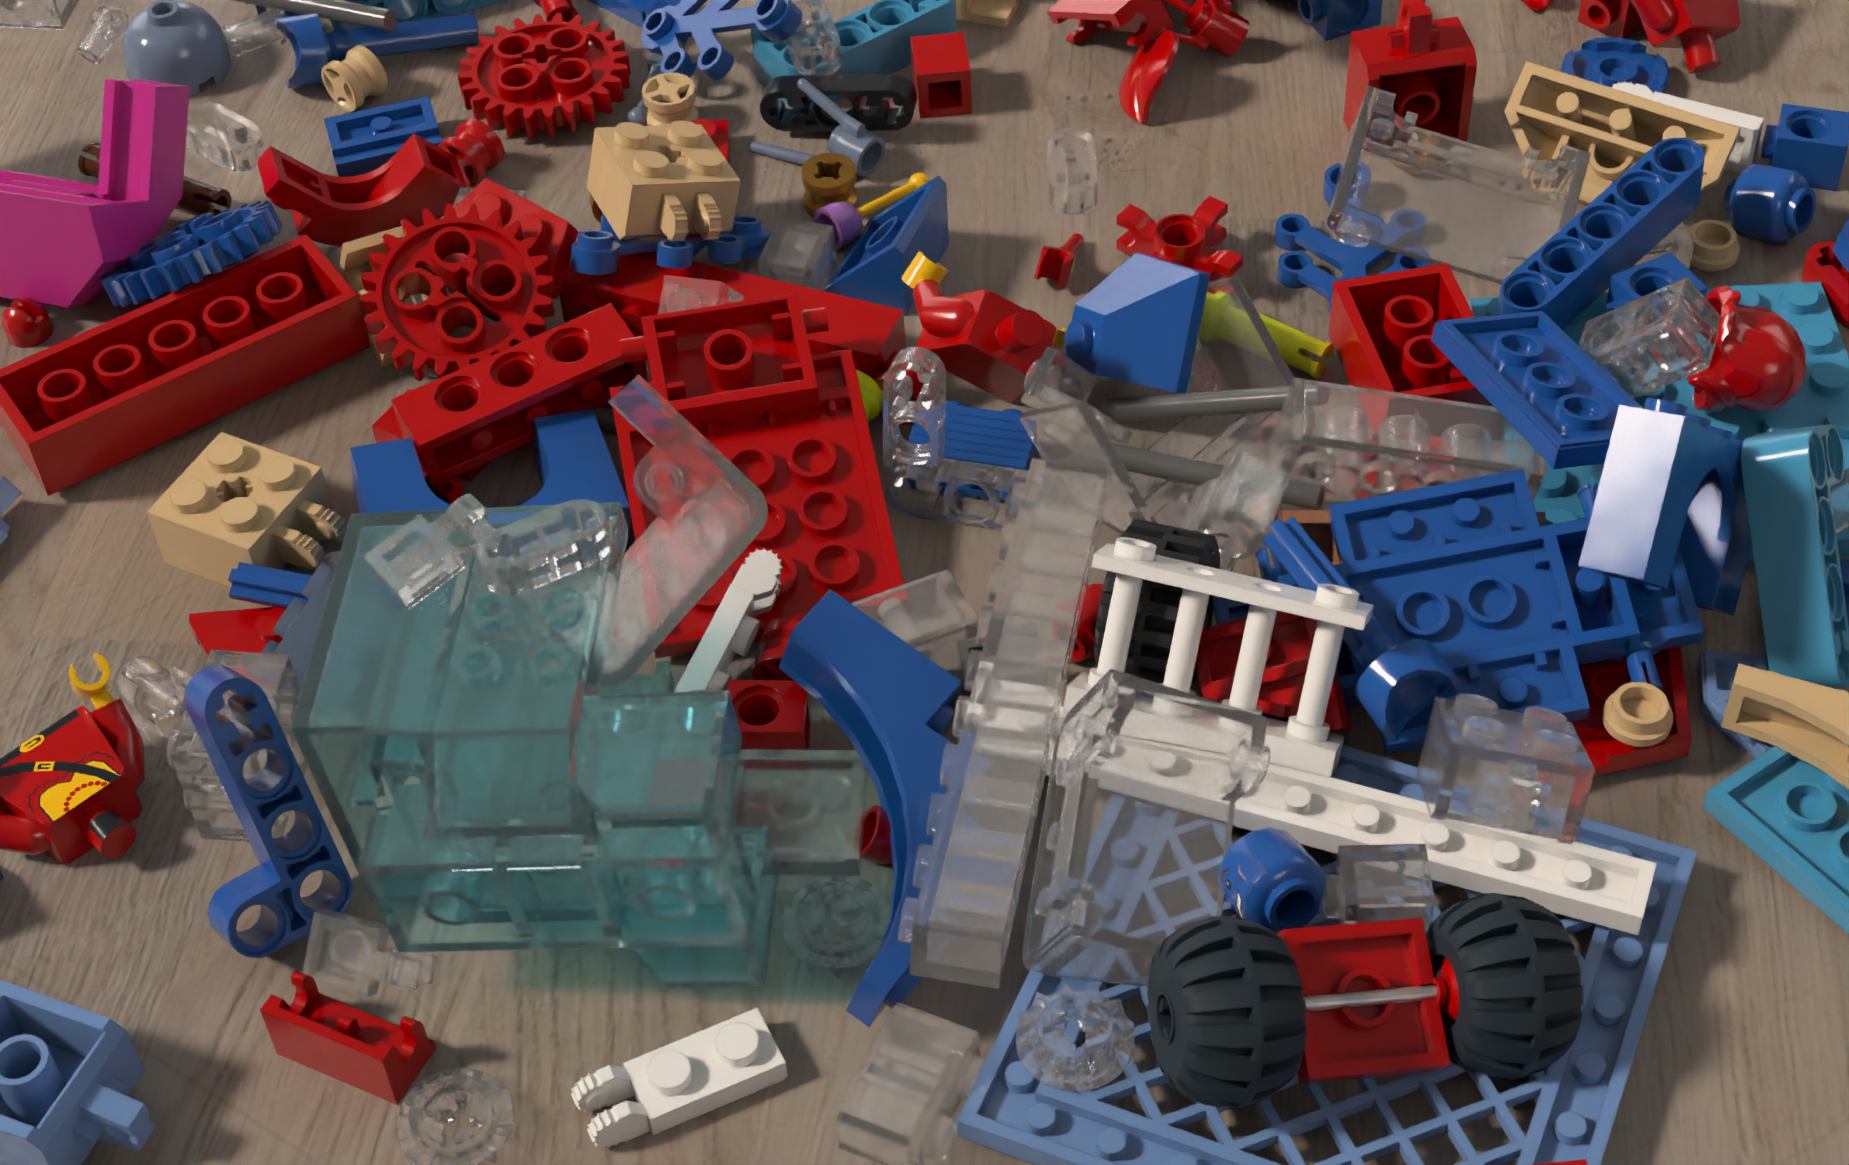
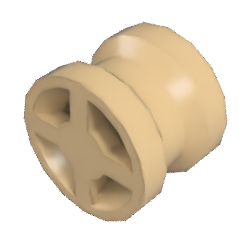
[321,45,388,112]
[642,72,699,126]

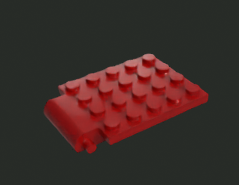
[609,292,908,659]

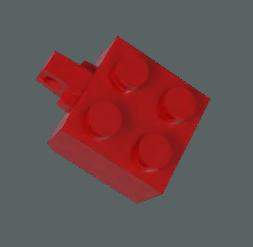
[1343,0,1477,160]

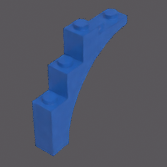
[779,589,1024,1027]

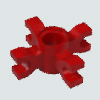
[1116,196,1243,295]

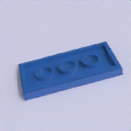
[1431,311,1643,469]

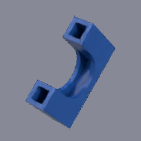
[1578,398,1752,616]
[350,409,630,592]

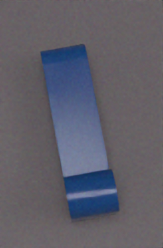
[184,665,353,958]

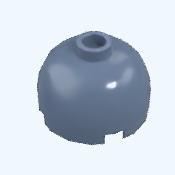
[123,0,231,97]

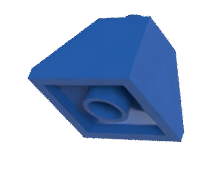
[1064,253,1210,393]

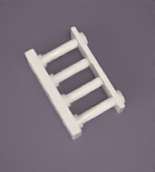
[1063,537,1374,778]

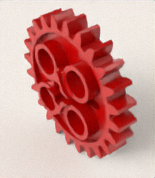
[458,13,631,138]
[360,203,555,381]

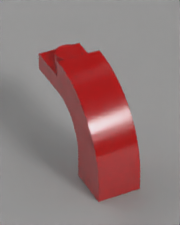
[257,133,468,247]

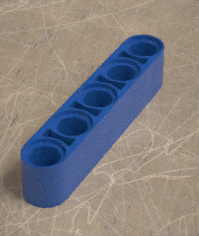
[1499,138,1705,330]

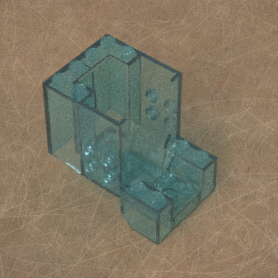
[291,502,779,988]

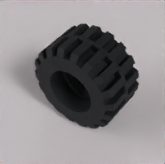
[1094,519,1220,690]

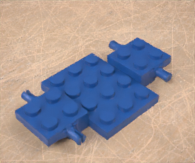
[1213,468,1704,755]

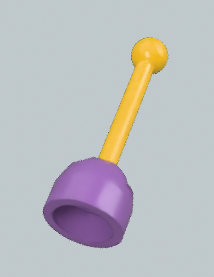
[813,172,930,251]

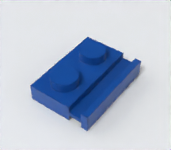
[324,96,442,177]

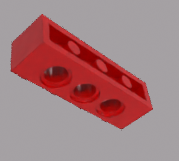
[391,303,649,486]

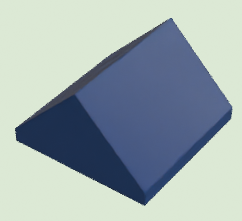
[824,175,949,316]

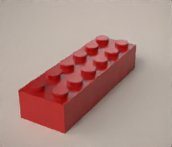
[0,234,371,496]

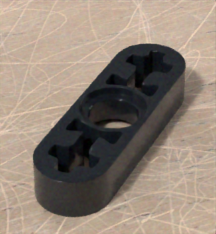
[760,74,917,131]

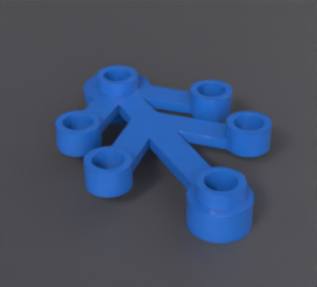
[641,0,802,80]
[1275,163,1429,313]
[571,213,772,275]

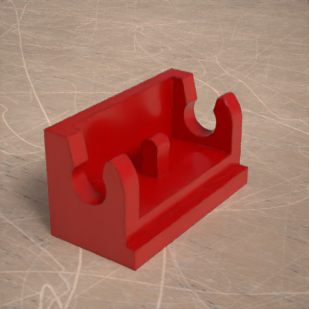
[1047,0,1173,46]
[260,971,436,1105]

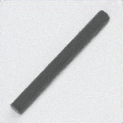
[231,0,397,31]
[1102,383,1328,423]
[1077,437,1325,510]

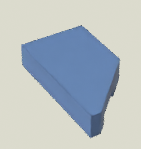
[1696,650,1774,759]

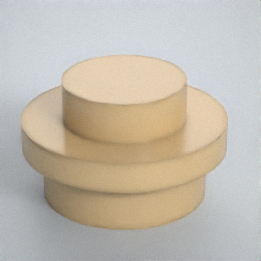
[1680,220,1740,272]
[1602,682,1673,747]

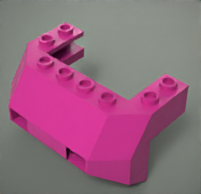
[0,79,190,308]

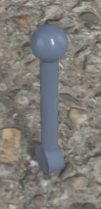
[628,54,664,126]

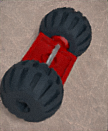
[1147,893,1583,1108]

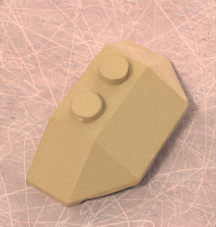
[1504,61,1741,206]

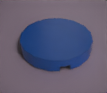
[1560,37,1670,94]

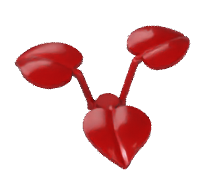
[1119,0,1249,126]

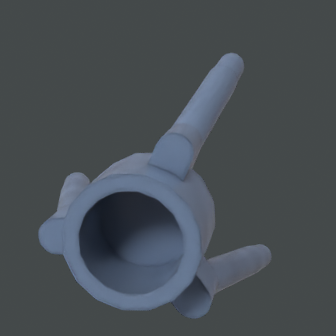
[750,78,886,177]

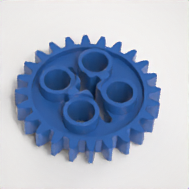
[100,200,283,307]

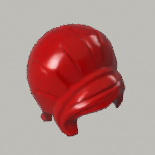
[1676,285,1806,413]

